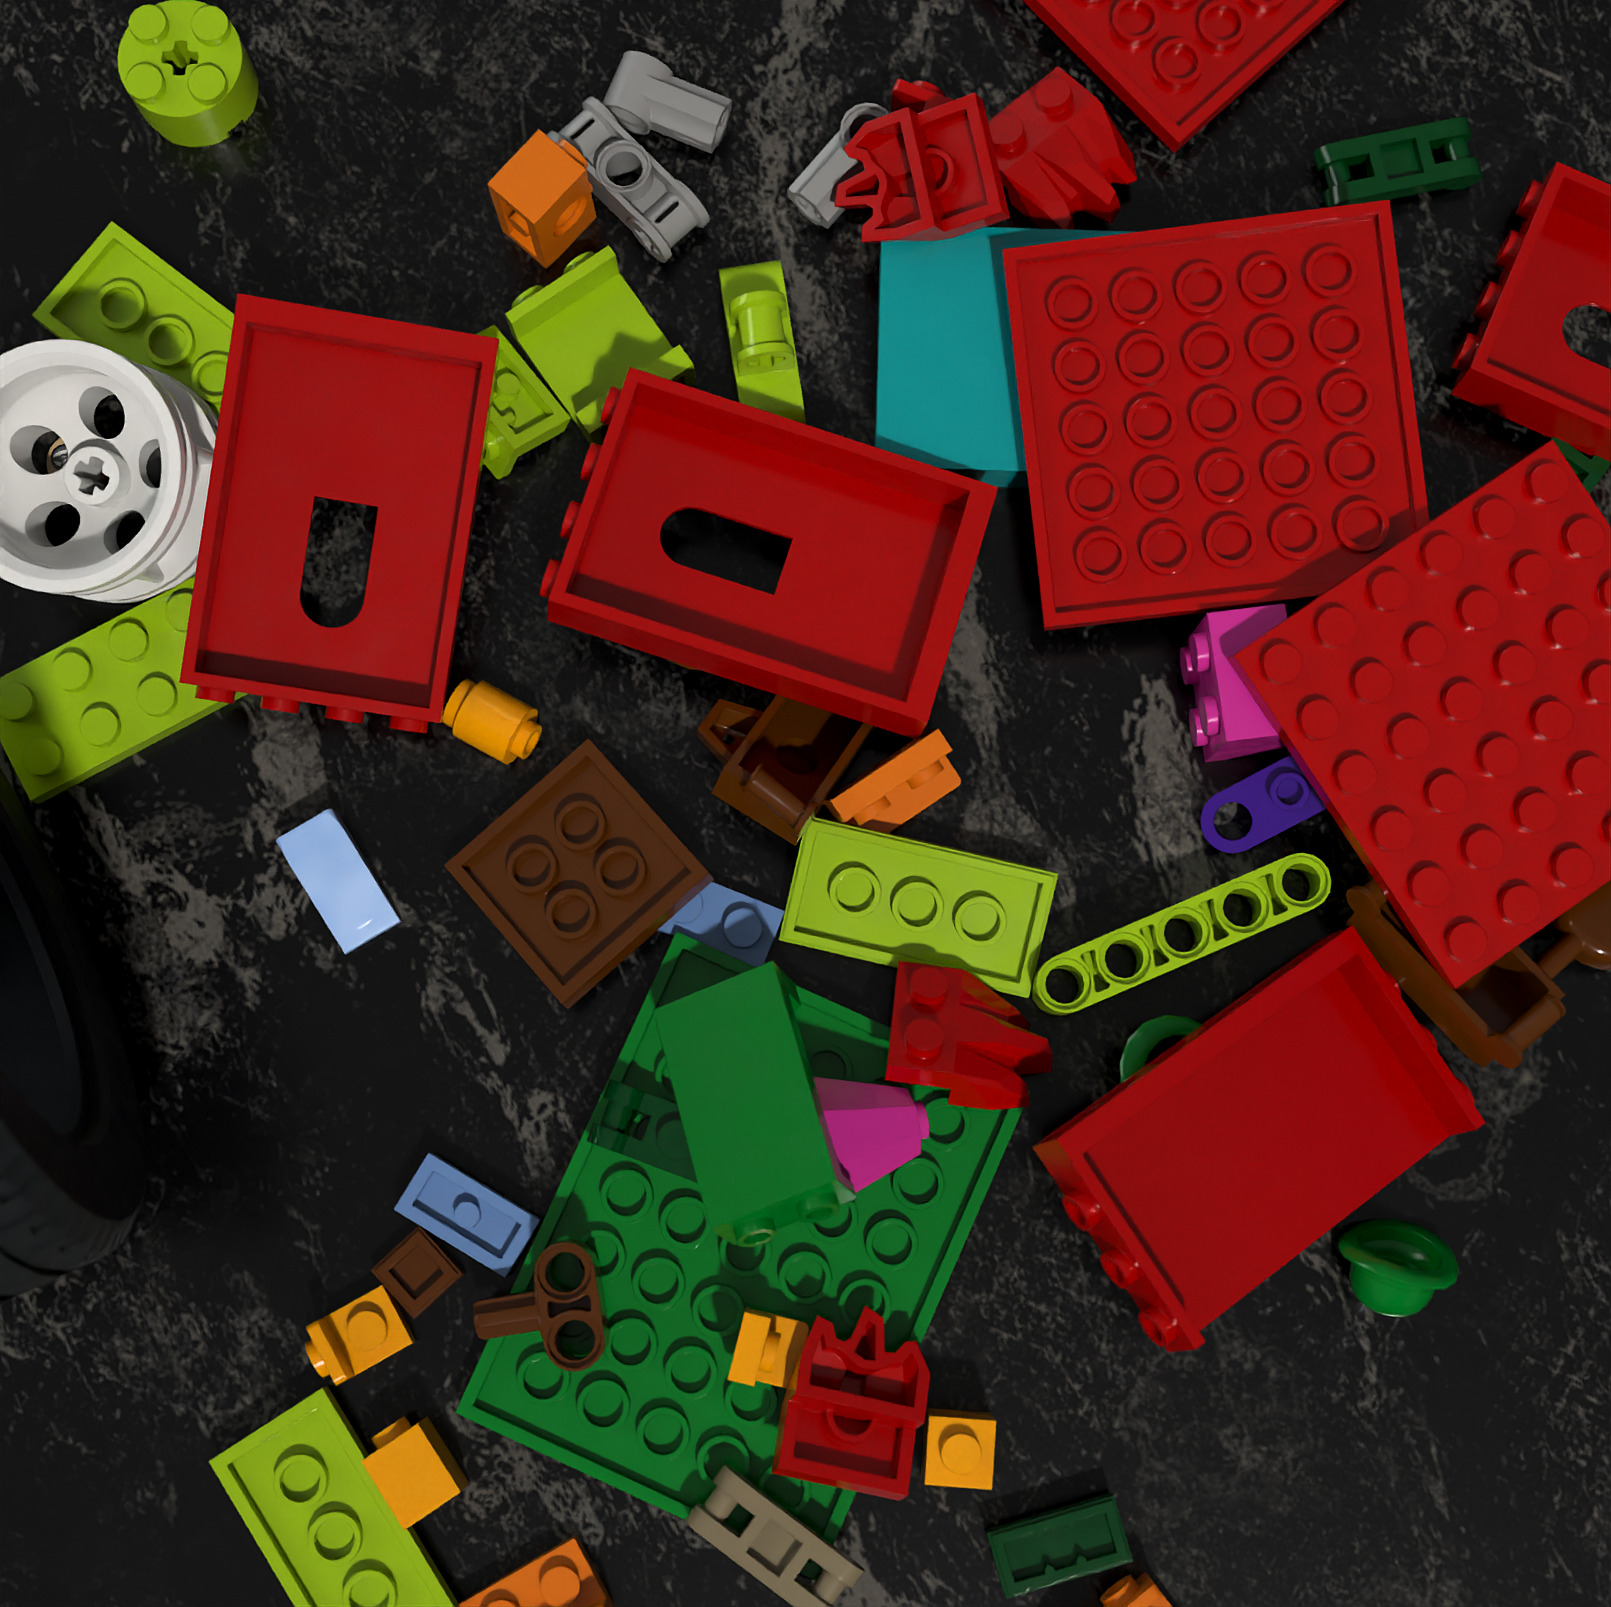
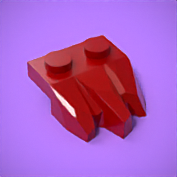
[988,66,1138,230]
[834,92,1010,243]
[885,961,1053,1110]
[771,1305,930,1501]

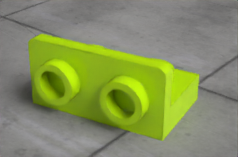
[476,325,571,479]

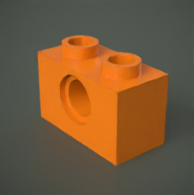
[487,129,596,270]

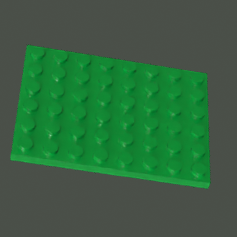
[455,931,1031,1581]

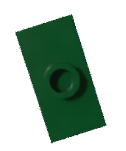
[985,1493,1133,1599]

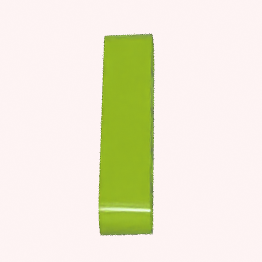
[1031,853,1332,1017]

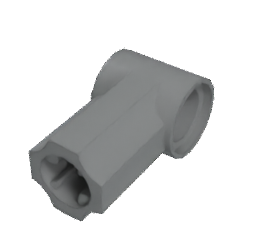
[602,51,732,154]
[787,103,889,229]

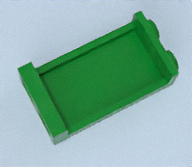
[653,961,857,1247]

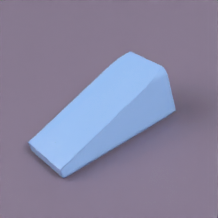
[276,808,402,954]

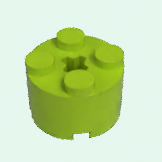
[118,0,258,147]

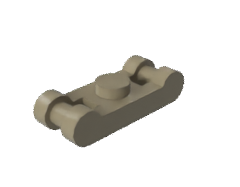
[685,1464,865,1607]

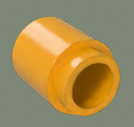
[442,679,542,765]

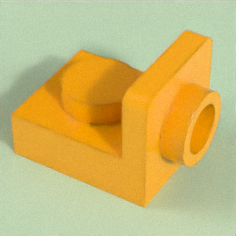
[305,1285,417,1385]
[728,1307,809,1388]

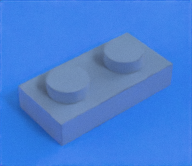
[657,882,785,967]
[394,1153,542,1277]

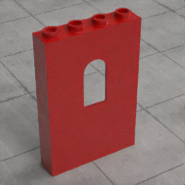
[1451,162,1611,462]
[179,293,500,734]
[539,367,998,740]

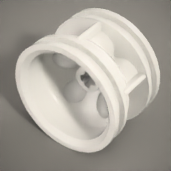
[0,339,219,603]

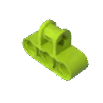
[719,260,806,424]

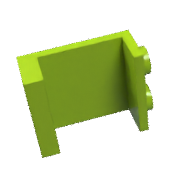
[505,245,696,445]

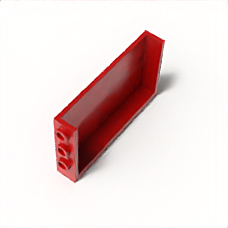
[1033,925,1486,1352]

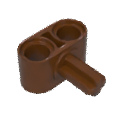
[473,1240,610,1371]

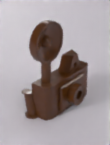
[667,659,875,845]
[1346,878,1611,1069]

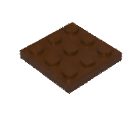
[444,738,714,1009]

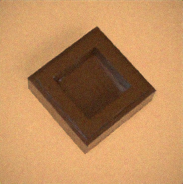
[371,1225,465,1319]

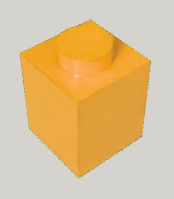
[921,1408,996,1490]
[361,1416,469,1530]

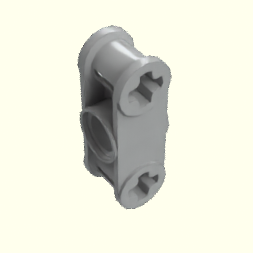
[546,96,710,263]

